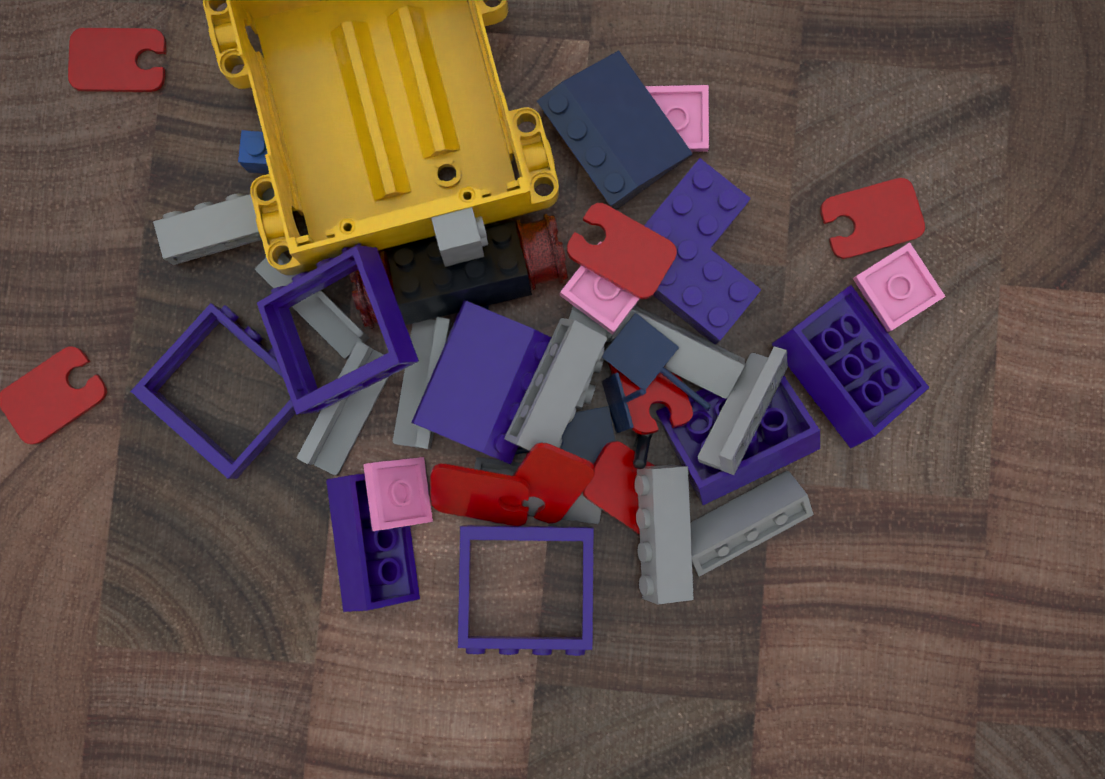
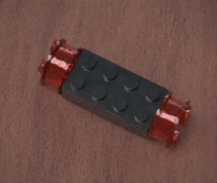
[349,213,568,329]

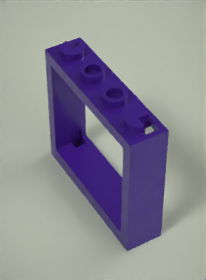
[257,243,419,415]
[130,303,296,479]
[458,525,594,656]

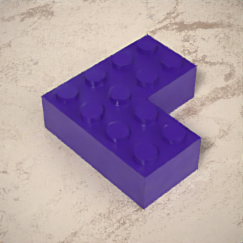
[644,158,761,345]

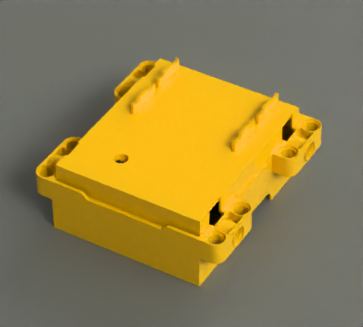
[203,0,559,275]

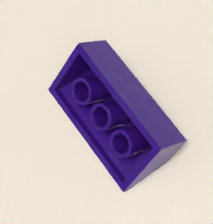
[326,474,420,612]

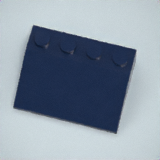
[537,50,693,210]

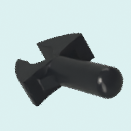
[633,419,656,469]

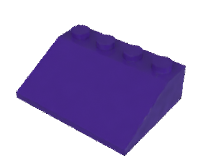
[772,285,929,449]
[411,300,552,465]
[656,376,820,505]

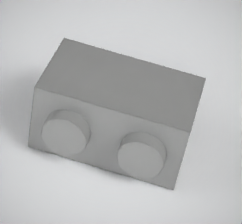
[431,207,488,267]

